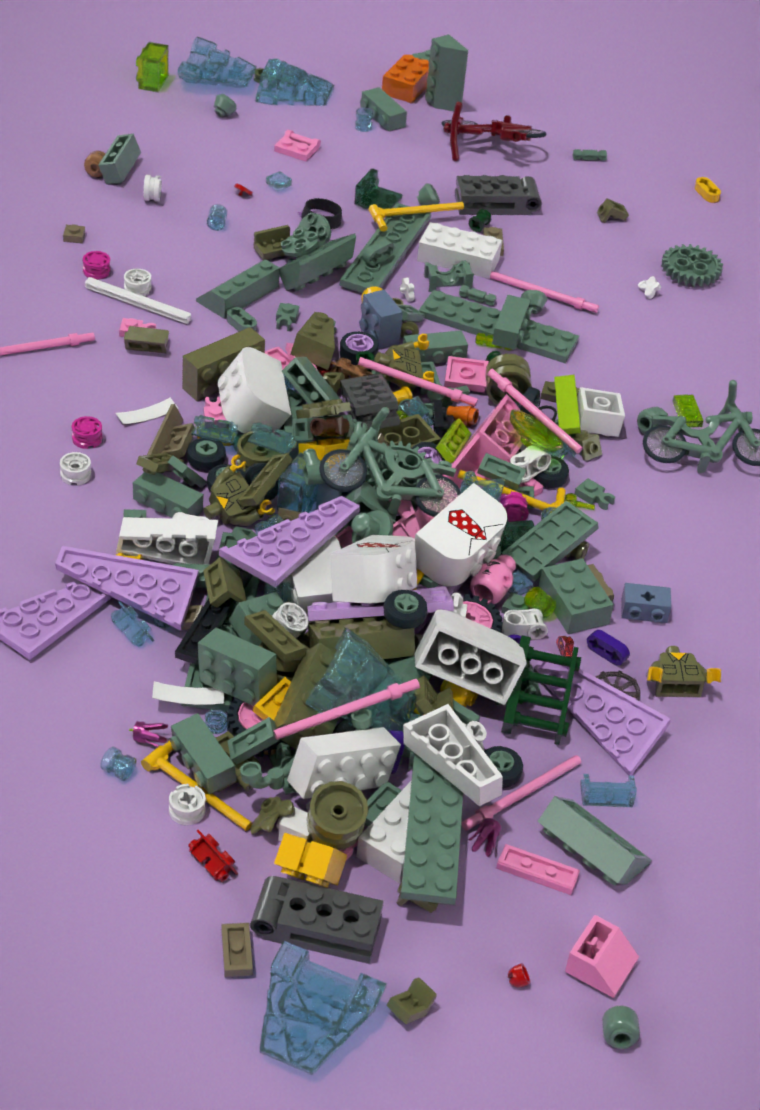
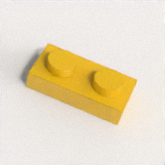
[252,677,291,721]

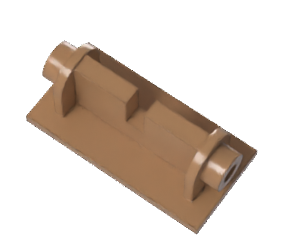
[330,358,373,379]

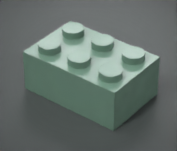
[538,558,614,634]
[198,628,277,706]

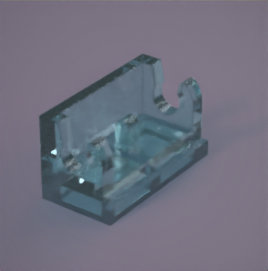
[580,774,637,807]

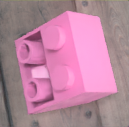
[565,915,639,998]

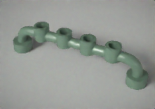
[240,708,372,790]

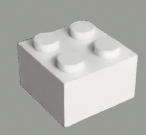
[577,387,625,437]

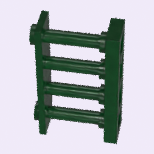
[501,635,582,745]

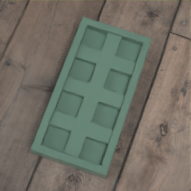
[502,501,599,581]

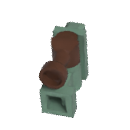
[292,415,357,441]

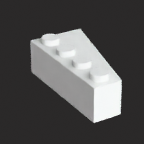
[116,517,218,564]
[403,704,503,806]

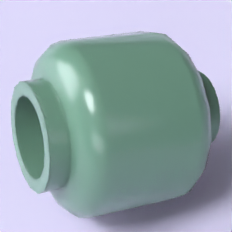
[637,406,667,435]
[602,1006,640,1049]

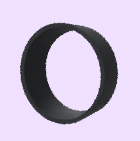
[301,198,342,229]

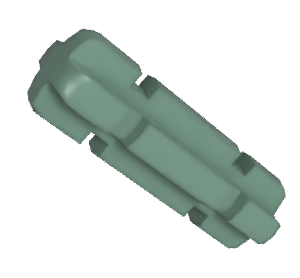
[573,149,607,161]
[459,285,496,306]

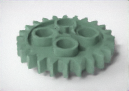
[661,244,723,287]
[362,441,435,504]

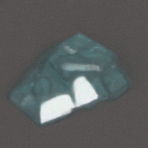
[177,37,257,88]
[255,59,334,106]
[305,627,416,732]
[259,941,387,1075]

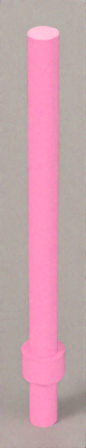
[490,271,599,313]
[0,332,95,356]
[358,357,478,407]
[487,369,583,454]
[273,679,420,740]
[461,755,581,831]

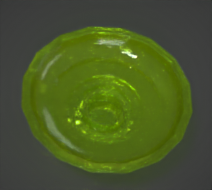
[510,409,563,452]

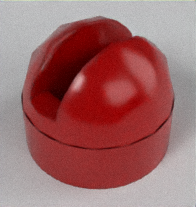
[508,963,530,988]

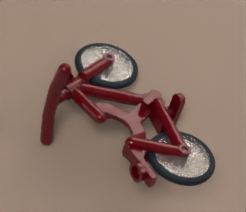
[441,101,547,161]

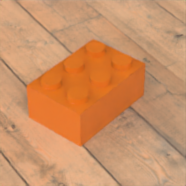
[382,54,429,104]

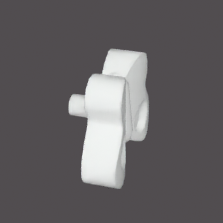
[638,276,661,299]
[399,277,415,302]

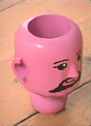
[470,555,516,604]

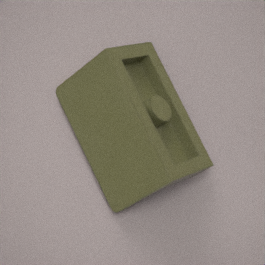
[124,326,169,353]
[203,557,246,608]

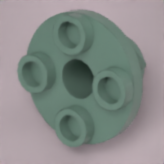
[296,213,332,248]
[281,229,320,259]
[351,510,393,543]

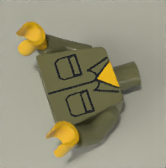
[374,334,434,392]
[203,455,275,526]
[646,646,721,697]

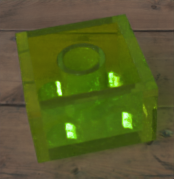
[136,42,169,93]

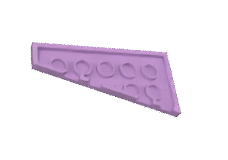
[219,496,360,587]
[55,546,199,631]
[0,581,112,660]
[307,586,454,621]
[534,651,671,777]

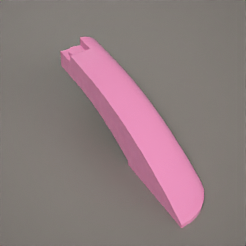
[414,394,528,529]

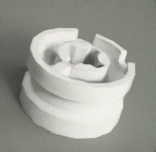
[144,174,162,202]
[124,269,151,296]
[60,452,91,486]
[272,602,309,638]
[169,784,206,826]

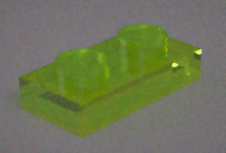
[672,394,704,427]

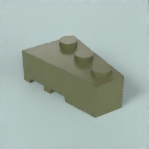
[290,312,335,370]

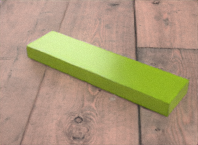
[554,374,581,434]
[436,418,472,463]

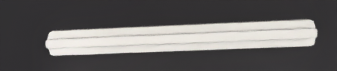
[85,277,192,324]

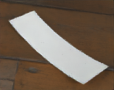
[116,398,178,424]
[152,681,224,705]

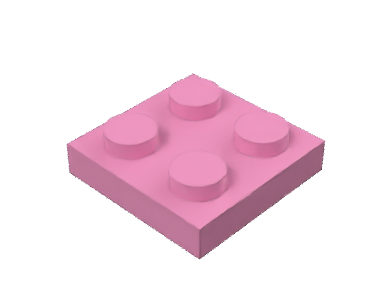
[444,356,489,393]

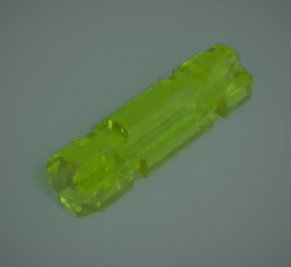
[475,333,513,351]

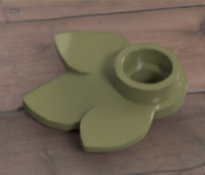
[250,797,294,835]

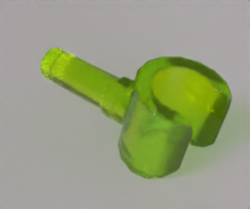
[565,493,595,510]

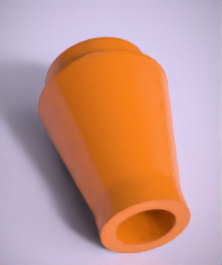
[446,406,479,426]

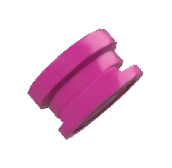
[82,251,110,280]
[72,416,102,449]
[497,492,529,526]

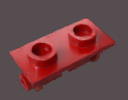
[188,829,238,882]

